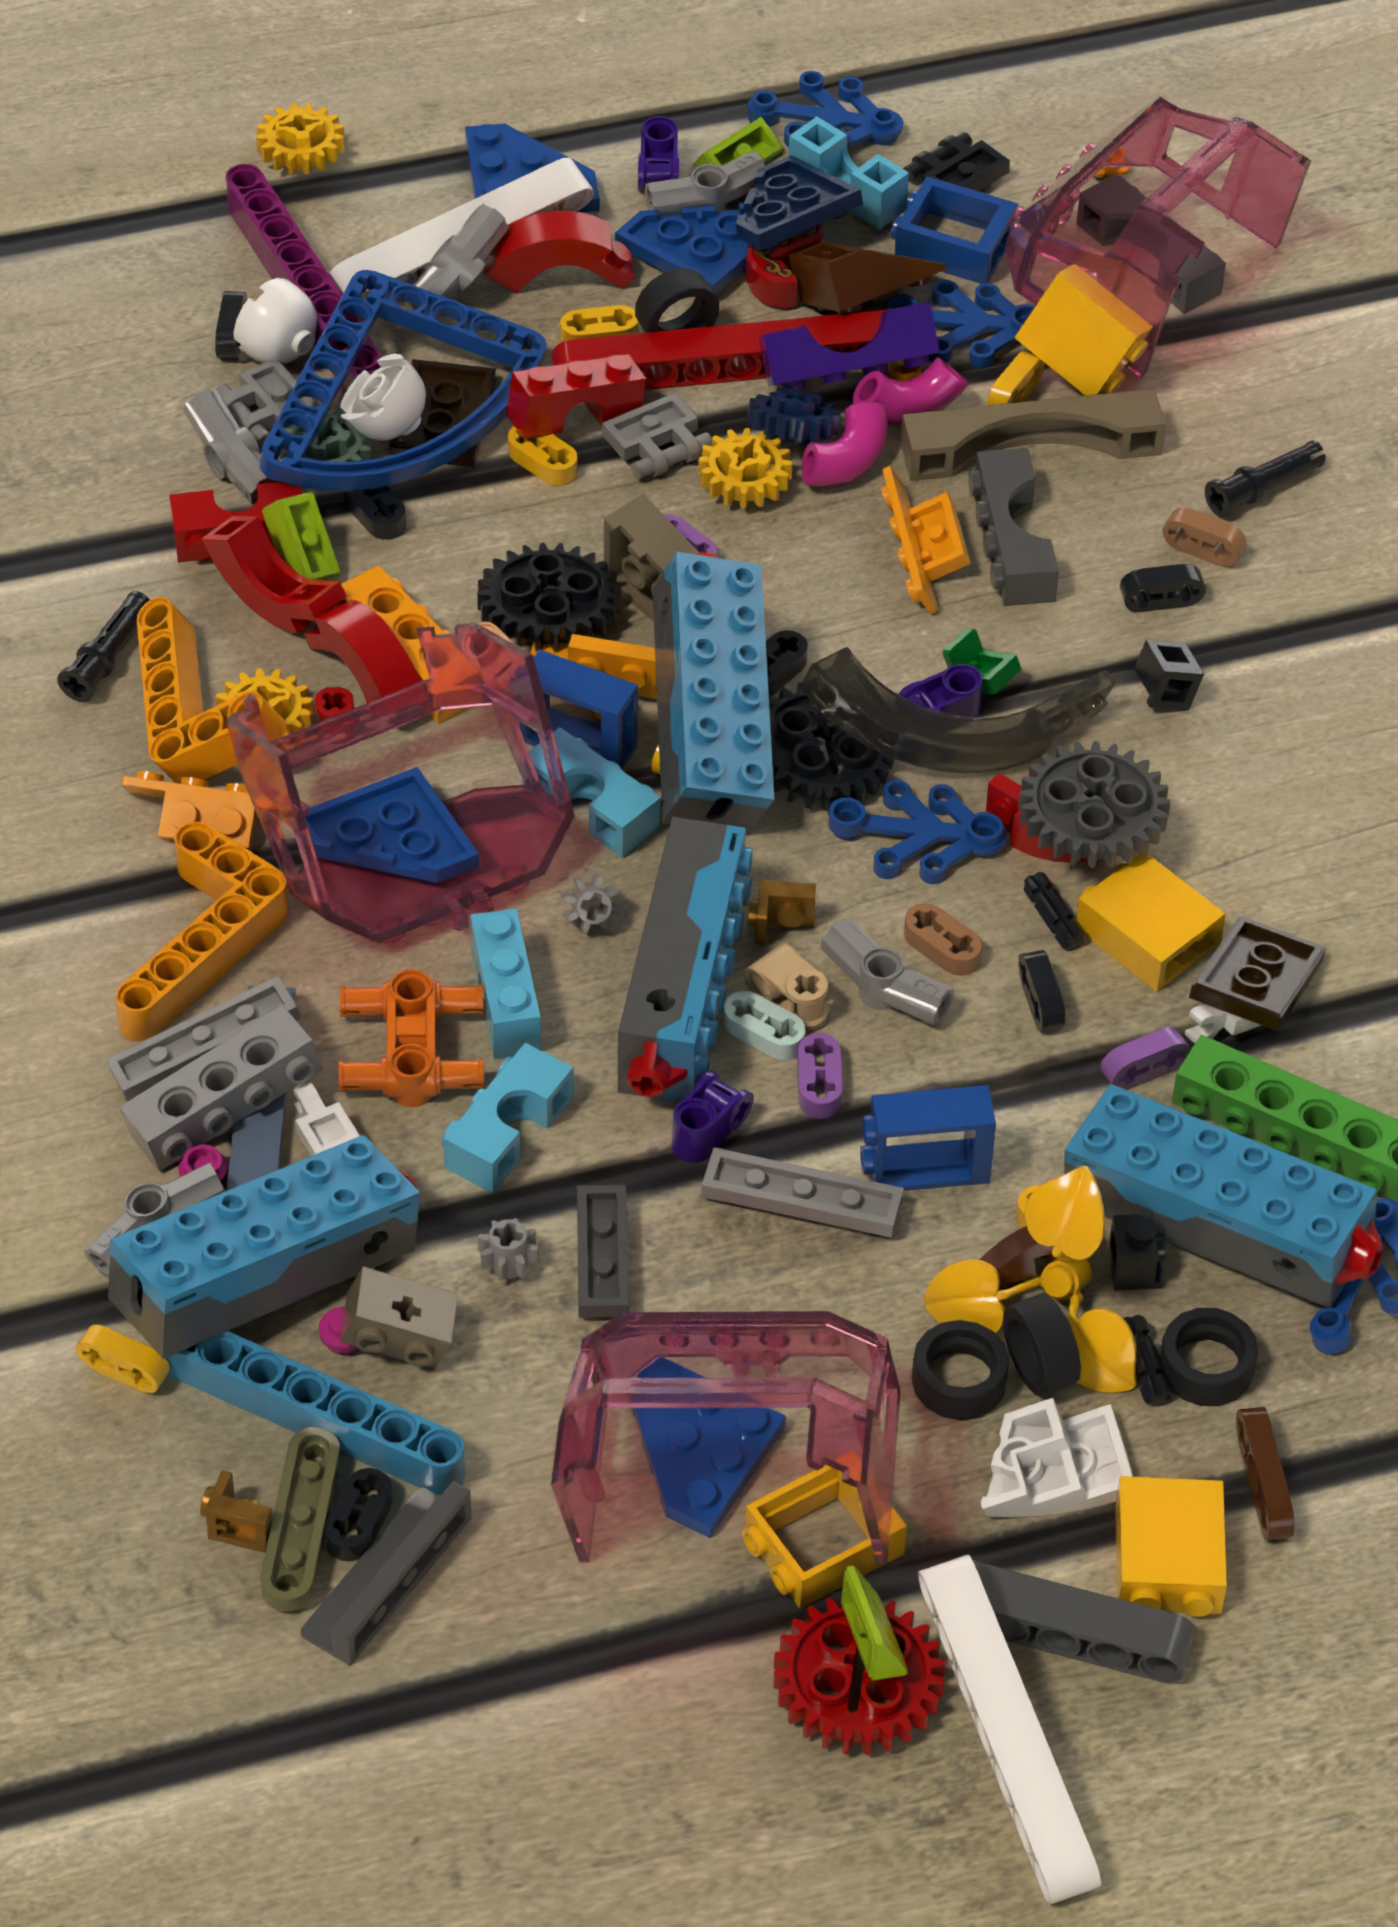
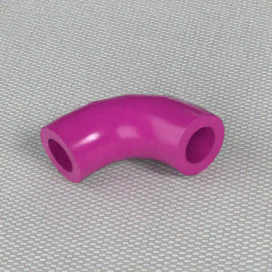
[853,357,969,423]
[802,402,888,487]

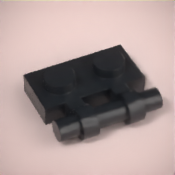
[903,132,1010,191]

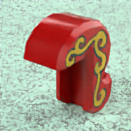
[746,224,824,309]

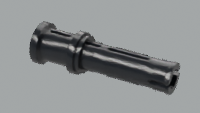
[1205,440,1326,518]
[57,591,150,702]

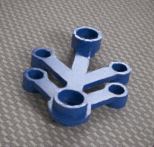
[748,71,903,149]
[885,280,1035,368]
[828,779,1007,884]
[1290,1198,1398,1354]

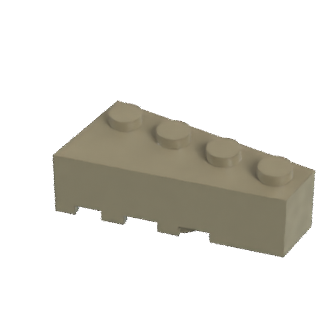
[604,493,699,621]

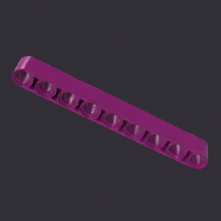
[225,164,382,393]

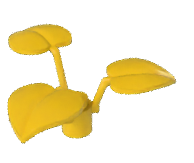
[923,1166,1137,1393]

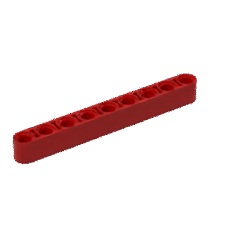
[551,310,886,390]

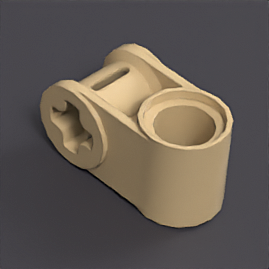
[744,943,829,1031]

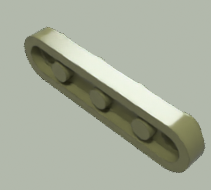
[260,1426,340,1611]

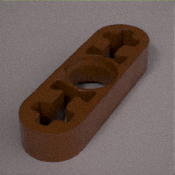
[1236,1407,1294,1540]

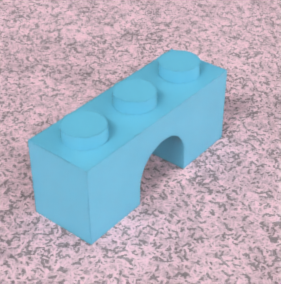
[789,116,909,230]
[522,727,661,858]
[470,908,541,1059]
[442,1042,574,1193]

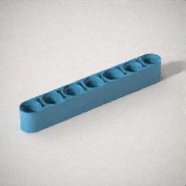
[166,1331,465,1495]

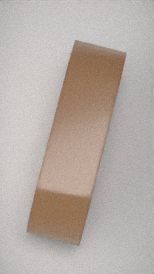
[1162,507,1247,567]
[904,903,982,976]

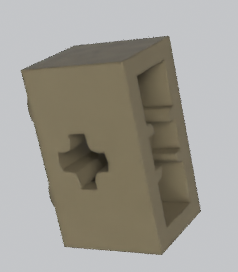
[340,1266,458,1369]

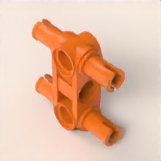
[338,969,484,1107]

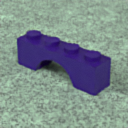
[758,302,940,390]

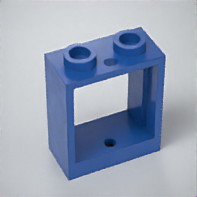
[891,177,1019,284]
[515,649,638,769]
[860,1085,996,1191]

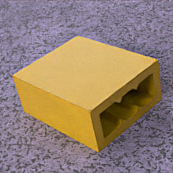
[1014,263,1153,396]
[1077,854,1226,992]
[1115,1476,1227,1617]

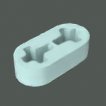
[723,991,805,1060]

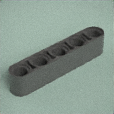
[973,1561,1196,1683]

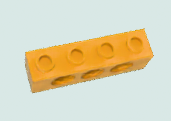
[335,565,484,724]

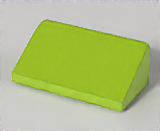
[693,117,785,168]
[262,491,342,580]
[841,1566,908,1681]

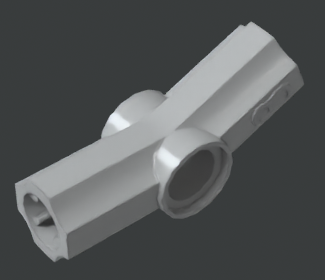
[645,151,766,216]
[405,204,510,310]
[183,389,279,504]
[821,918,954,1025]
[84,1163,225,1279]

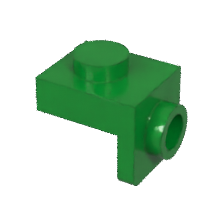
[943,628,1022,694]

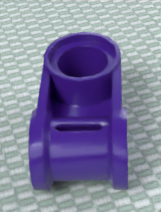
[638,116,679,190]
[894,664,982,741]
[671,1070,754,1162]

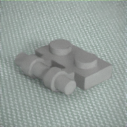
[216,361,318,448]
[602,393,712,479]

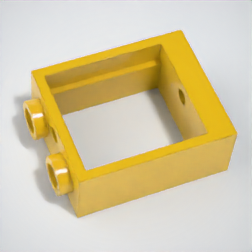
[742,1452,907,1609]

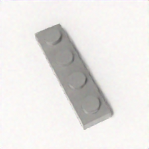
[105,976,301,1102]
[701,1147,904,1238]

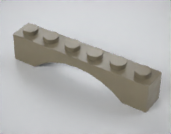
[900,389,1166,481]

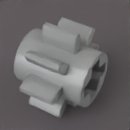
[561,873,621,933]
[478,1218,539,1281]

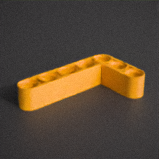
[137,597,287,783]
[115,821,288,1042]

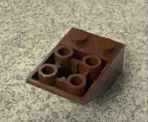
[788,242,946,314]

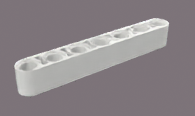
[329,158,594,301]
[918,1554,1102,1905]

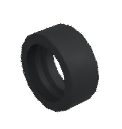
[635,268,720,333]
[1003,1294,1081,1396]
[1160,1308,1258,1406]
[911,1320,1009,1420]

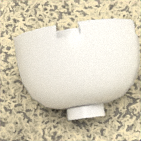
[233,278,317,365]
[340,353,426,441]

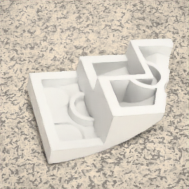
[981,1398,1134,1517]

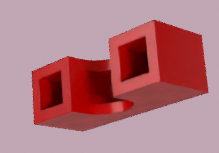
[506,354,647,439]
[169,482,302,563]

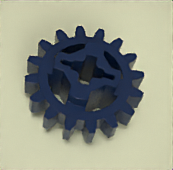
[747,388,841,446]

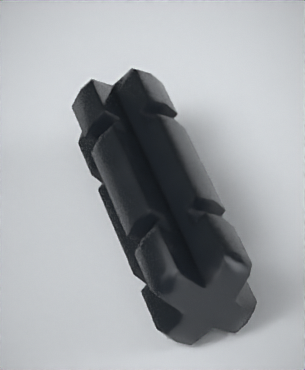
[1024,872,1085,950]
[1123,1314,1171,1406]

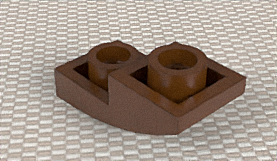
[979,1226,1054,1289]

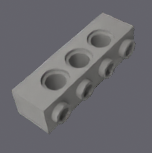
[119,1006,323,1172]

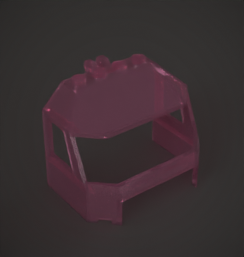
[1005,97,1312,378]
[226,623,575,944]
[551,1311,901,1564]

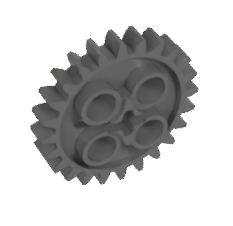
[1018,741,1171,868]

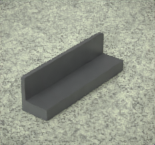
[301,1480,471,1666]

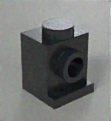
[1134,640,1204,710]
[1108,1214,1166,1291]

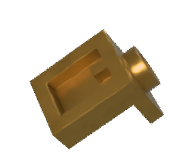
[748,880,816,945]
[200,1470,272,1553]

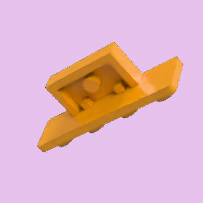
[881,465,971,615]
[529,634,657,699]
[121,771,308,851]

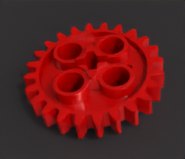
[773,1598,945,1755]

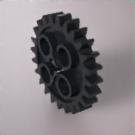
[477,542,621,652]
[769,681,896,811]

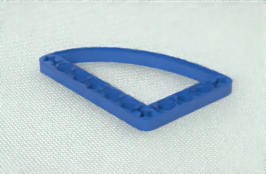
[259,270,547,491]

